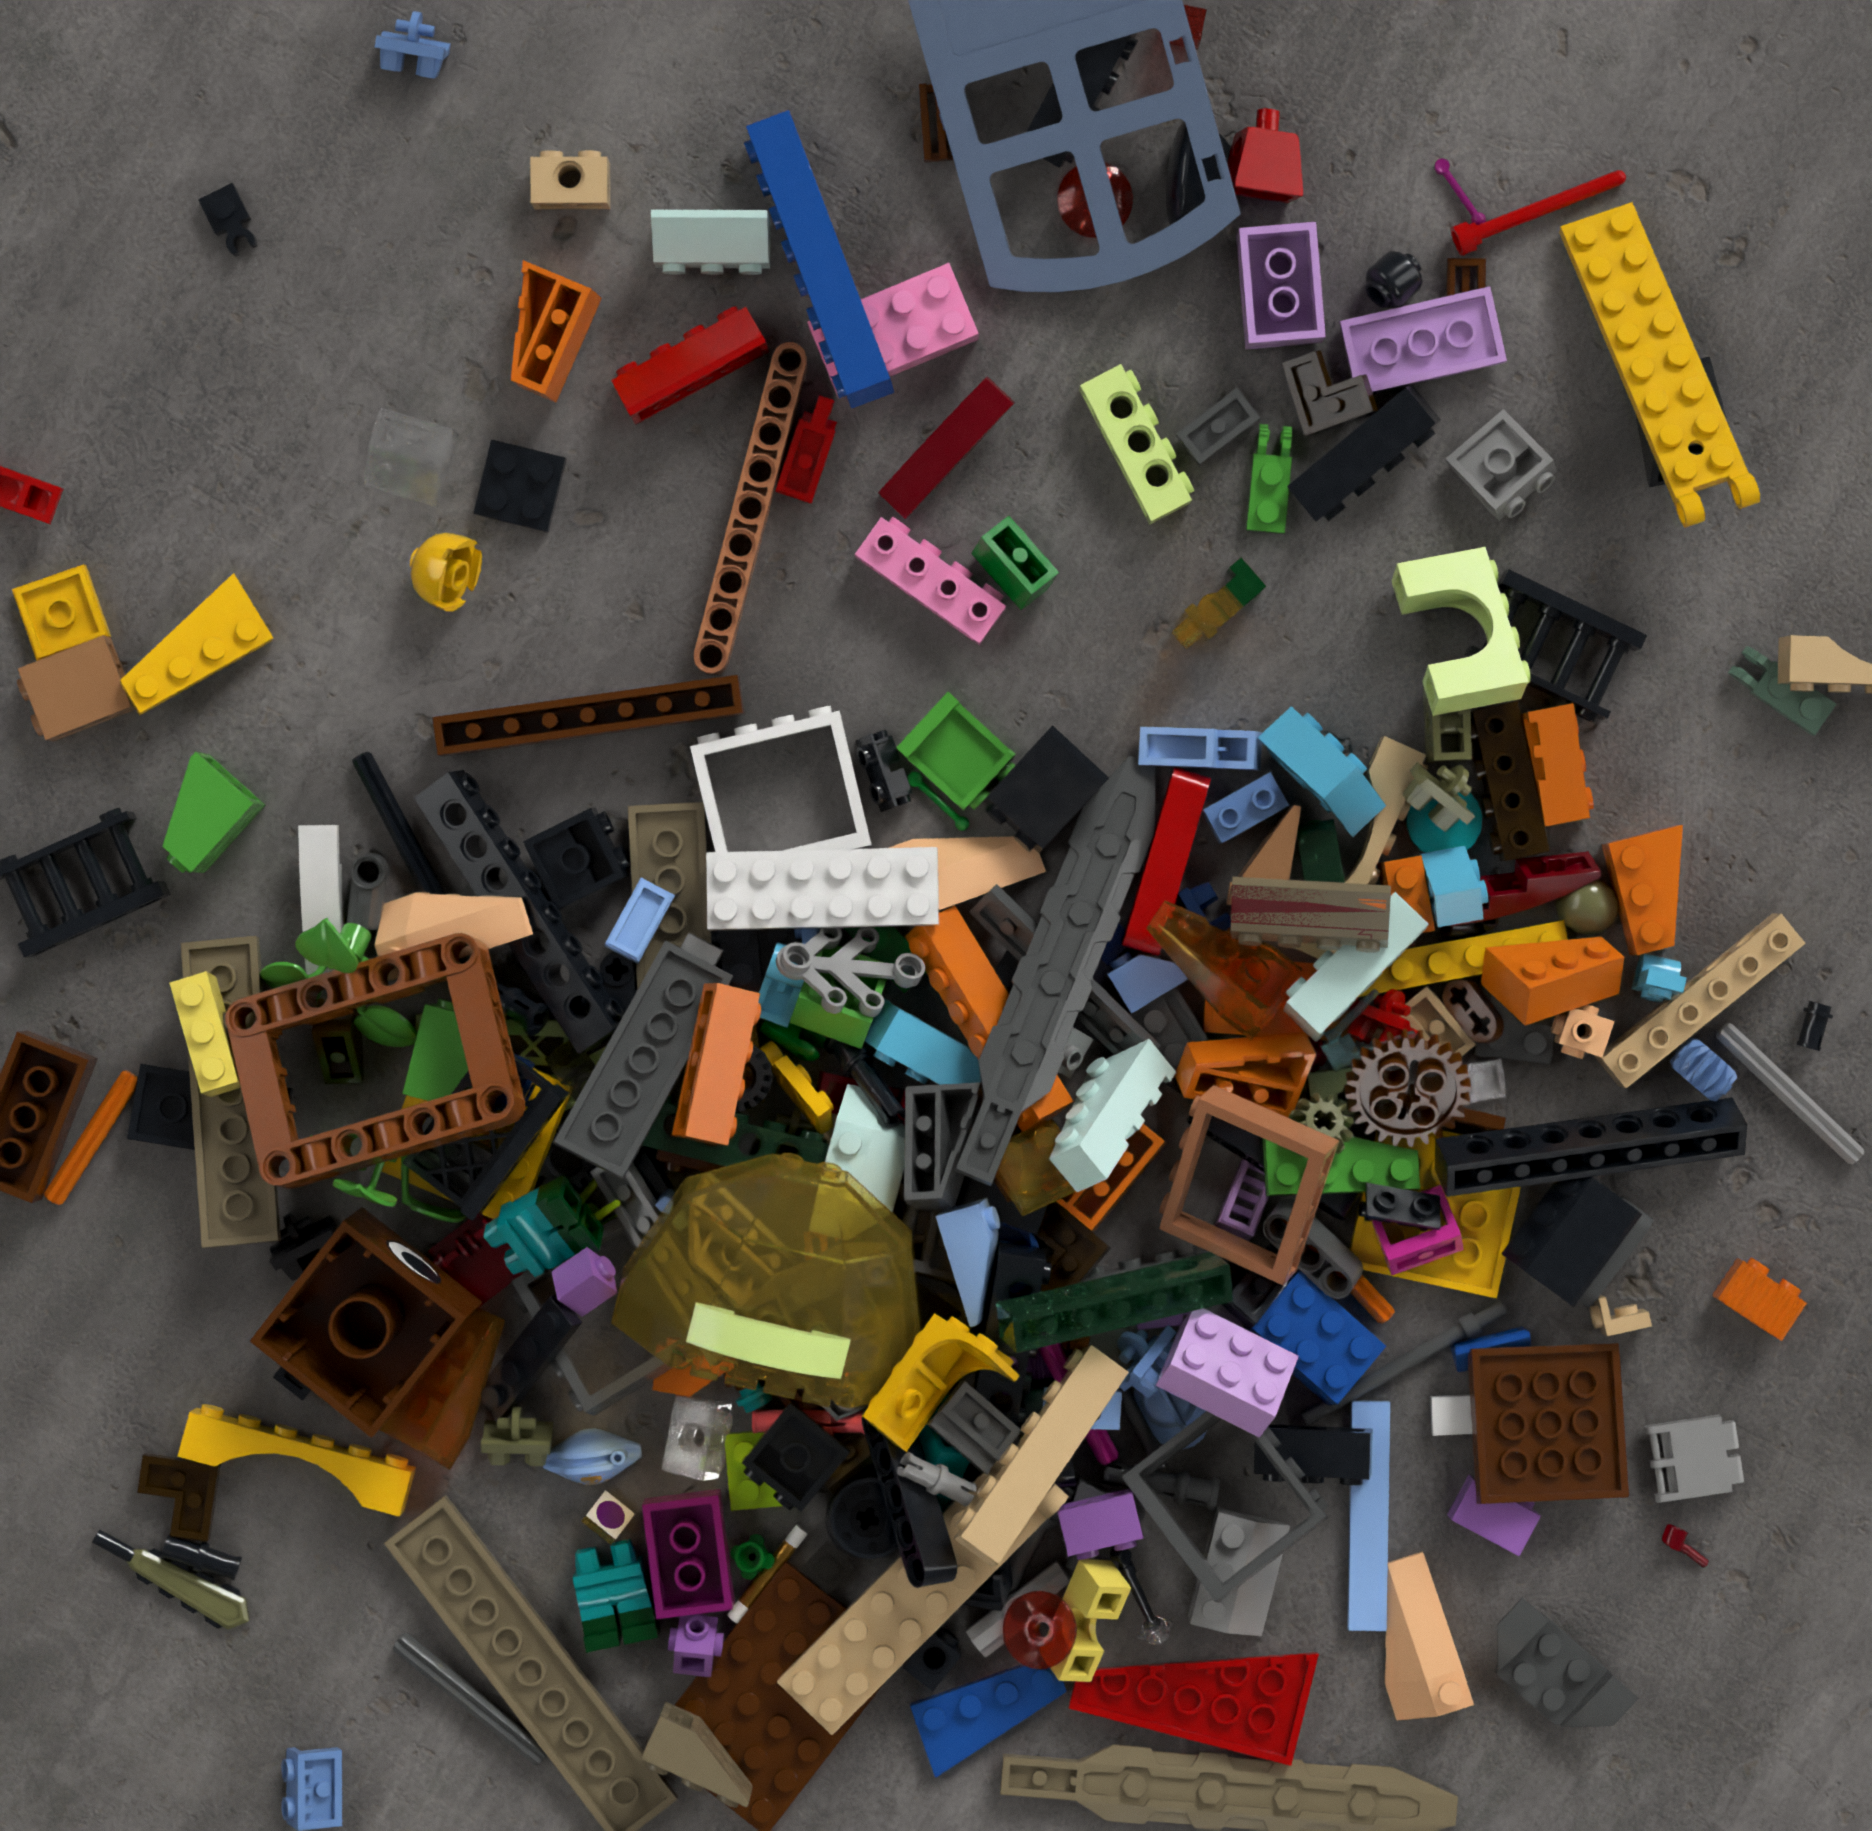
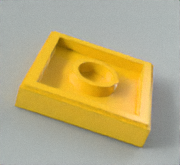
[12,564,111,661]

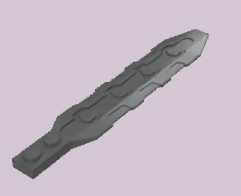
[955,755,1156,1186]

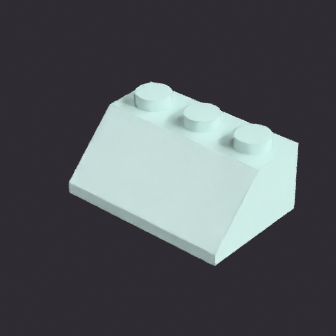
[651,210,771,275]

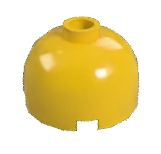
[410,533,482,612]

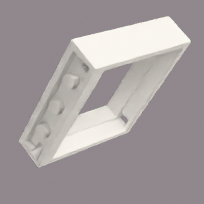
[690,706,872,852]

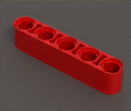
[1122,767,1211,956]

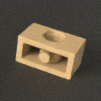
[530,150,610,209]

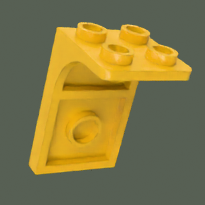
[862,1313,1020,1452]

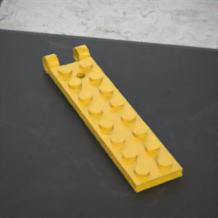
[1559,202,1760,528]

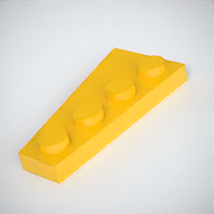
[120,573,273,716]

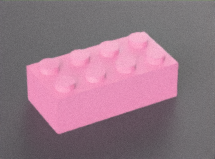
[807,263,979,398]

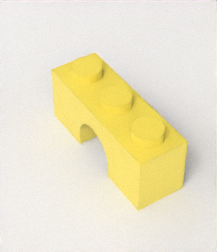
[169,971,241,1097]
[1040,1559,1131,1682]

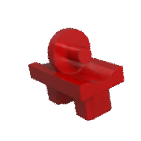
[1347,989,1419,1045]

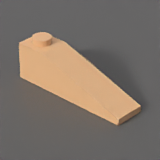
[889,836,1046,910]
[375,892,533,981]
[1384,1551,1474,1721]

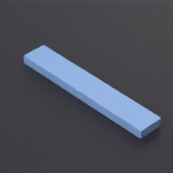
[1347,1400,1390,1631]

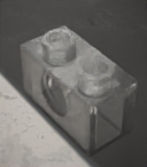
[661,1394,733,1481]

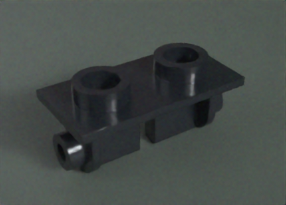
[856,729,913,812]
[1358,1183,1441,1232]

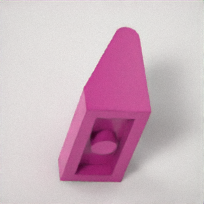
[1371,1185,1464,1276]

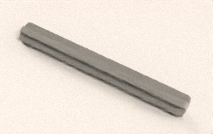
[1716,1023,1865,1165]

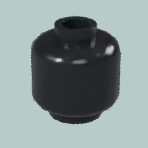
[1365,251,1422,308]

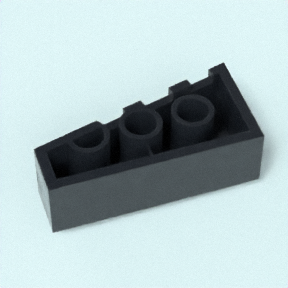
[1027,33,1138,168]
[1287,385,1441,522]

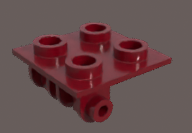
[428,1214,527,1310]

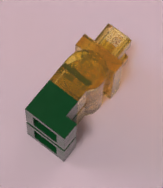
[1171,558,1266,650]

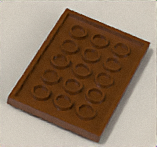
[646,1561,884,1831]

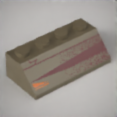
[1231,877,1391,953]

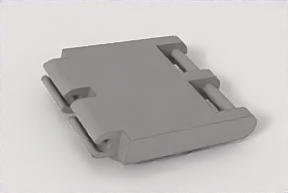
[1644,1414,1744,1503]

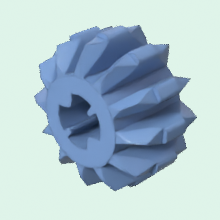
[1670,1038,1737,1101]

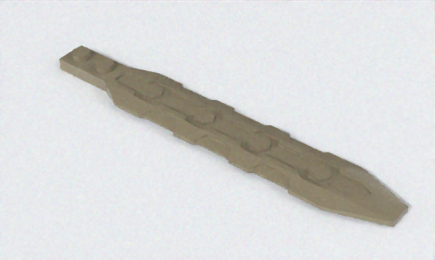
[1000,1744,1458,1831]

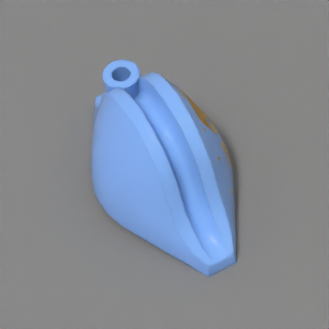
[543,1428,642,1485]

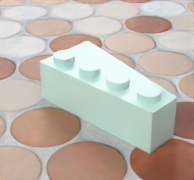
[1283,892,1429,1042]
[1049,1039,1176,1192]

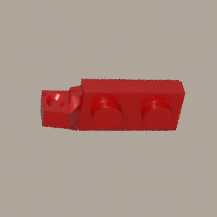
[775,395,837,504]

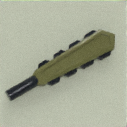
[92,1530,250,1630]

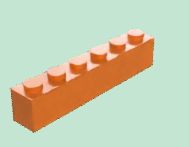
[905,905,1074,1133]

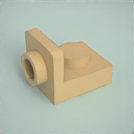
[1589,1295,1652,1336]

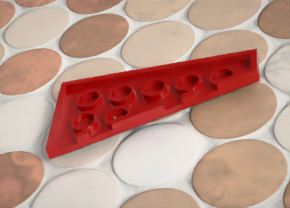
[1068,1652,1319,1766]

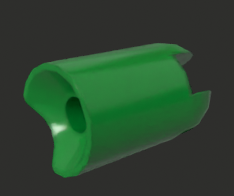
[758,1021,827,1062]

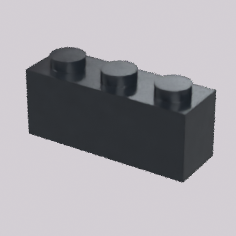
[1254,1424,1373,1485]

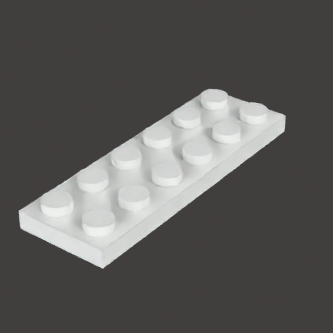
[706,847,939,931]

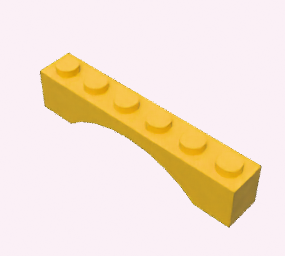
[177,1404,416,1517]

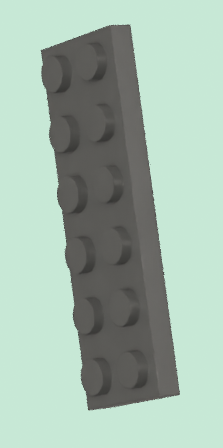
[554,940,733,1180]

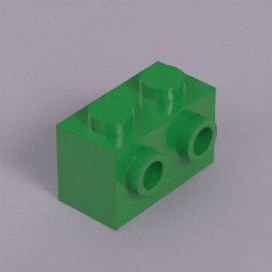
[971,516,1059,610]

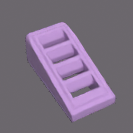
[1214,1159,1269,1241]

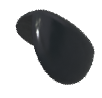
[1166,121,1231,225]

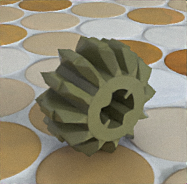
[1288,1092,1354,1154]

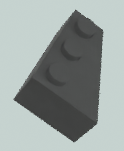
[904,1082,983,1210]

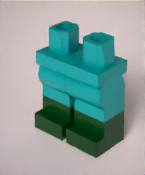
[484,1175,604,1277]
[572,1539,661,1653]

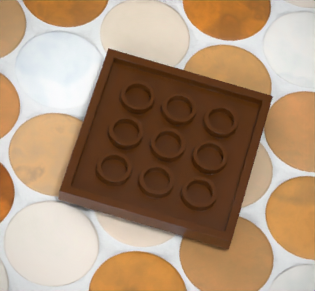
[1468,1343,1629,1504]

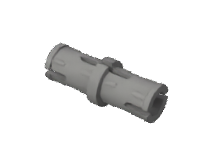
[897,1452,977,1506]

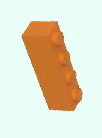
[672,983,761,1146]

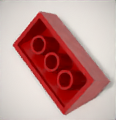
[611,306,769,425]

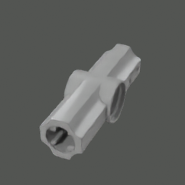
[965,1560,1071,1658]

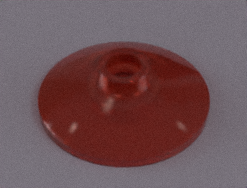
[1057,163,1133,238]
[1003,1591,1077,1669]

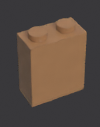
[17,635,136,742]

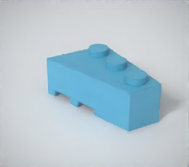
[1258,707,1386,837]
[865,998,981,1085]

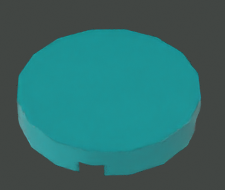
[1405,792,1482,853]

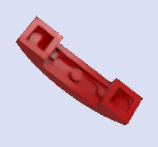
[0,466,64,525]

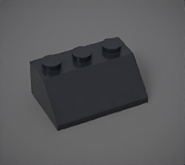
[1502,1177,1642,1307]

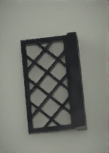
[402,1056,569,1221]

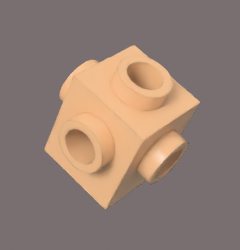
[1551,1005,1615,1059]

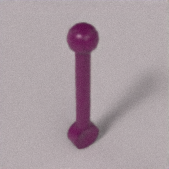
[1434,158,1486,225]

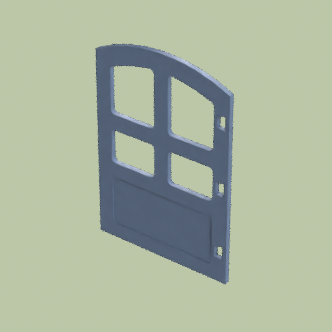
[908,0,1241,292]

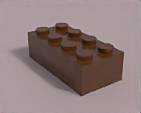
[0,1030,98,1203]

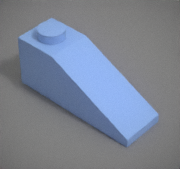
[935,1198,1000,1327]

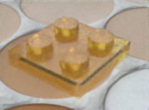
[996,1118,1076,1216]

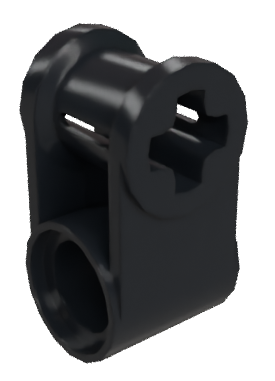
[600,951,637,1014]

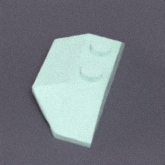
[808,1084,905,1242]

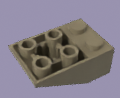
[641,1701,753,1808]

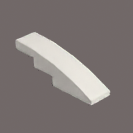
[298,825,345,975]

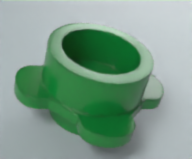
[731,1534,775,1580]

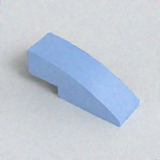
[1138,727,1262,771]

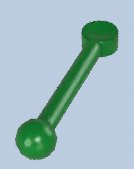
[907,772,970,831]

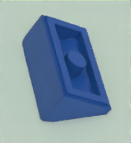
[1450,1326,1531,1372]

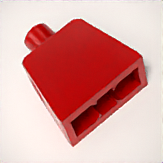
[1227,108,1303,203]

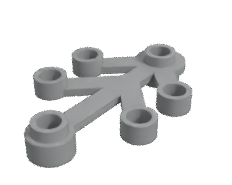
[776,927,925,1017]

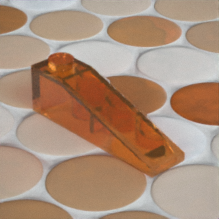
[1146,900,1302,1040]

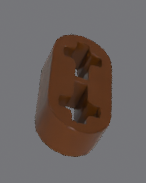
[1443,979,1504,1043]

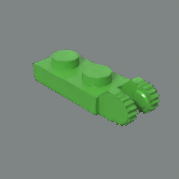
[1246,424,1292,534]

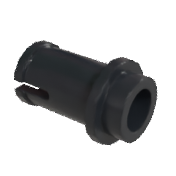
[1796,1001,1833,1051]

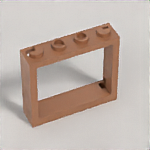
[1159,1085,1339,1285]

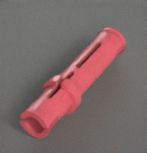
[752,1409,865,1436]

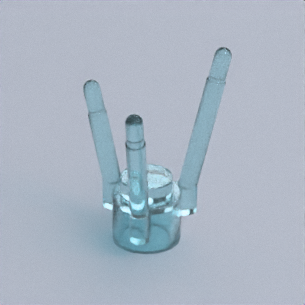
[1320,989,1416,1072]

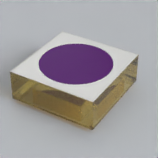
[581,1490,635,1545]

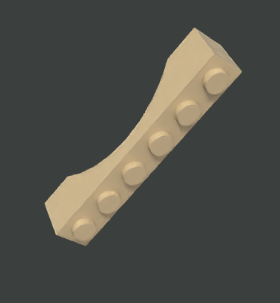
[1778,635,1872,694]
[1293,736,1428,960]

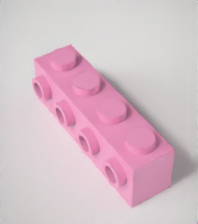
[855,517,1006,646]

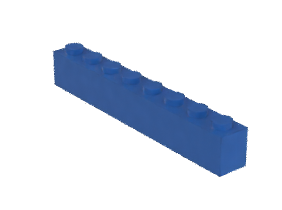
[744,110,895,409]

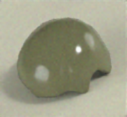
[1555,879,1619,936]

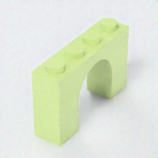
[1392,547,1531,716]

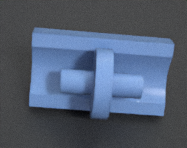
[375,11,451,79]
[1117,1325,1177,1398]

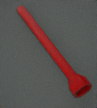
[1450,170,1626,256]

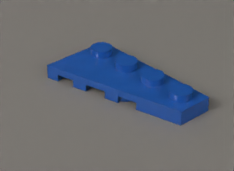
[910,1657,1067,1778]

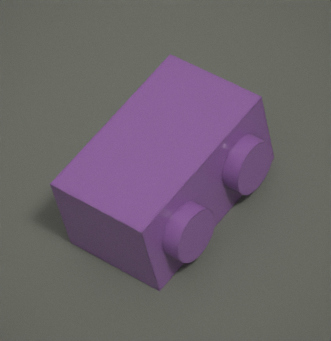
[1447,1475,1541,1556]
[1057,1488,1143,1560]

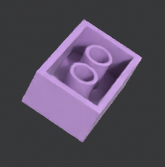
[1236,222,1326,350]
[1155,1304,1299,1438]

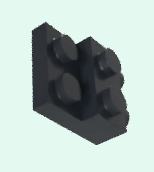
[523,807,631,909]
[711,929,797,992]
[742,1402,850,1512]

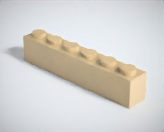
[953,1345,1129,1566]

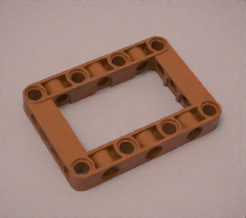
[225,933,525,1189]

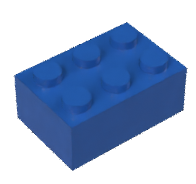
[1244,1270,1386,1405]

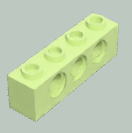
[1079,364,1194,525]

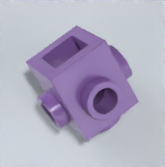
[668,1614,724,1677]

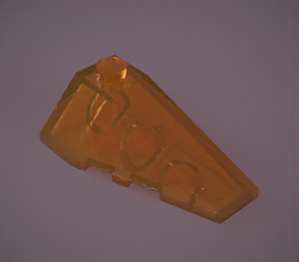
[379,1308,505,1470]

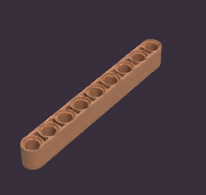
[694,342,808,675]

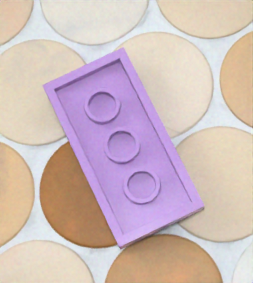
[1339,286,1507,393]

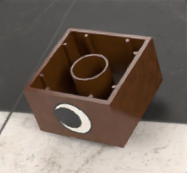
[250,1207,482,1438]

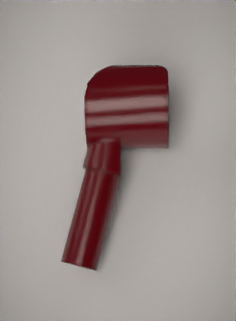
[1662,1524,1709,1568]

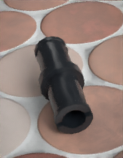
[161,1534,242,1580]

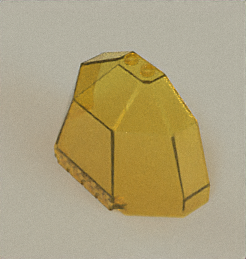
[611,1153,923,1408]

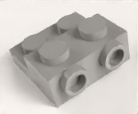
[1446,409,1557,521]

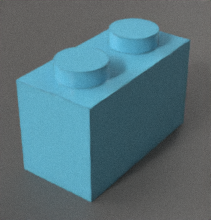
[1420,846,1488,927]

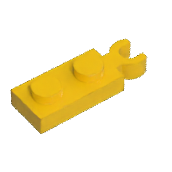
[759,1040,834,1135]

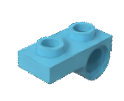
[758,942,804,1028]
[1631,953,1687,1002]

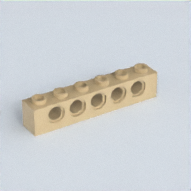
[1595,913,1806,1088]

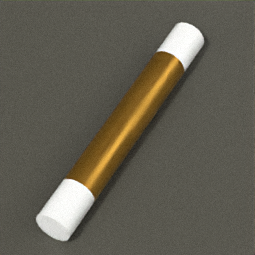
[727,1524,808,1624]

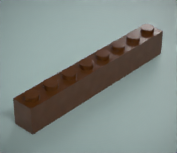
[432,675,745,757]

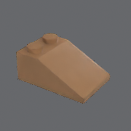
[1226,805,1302,905]

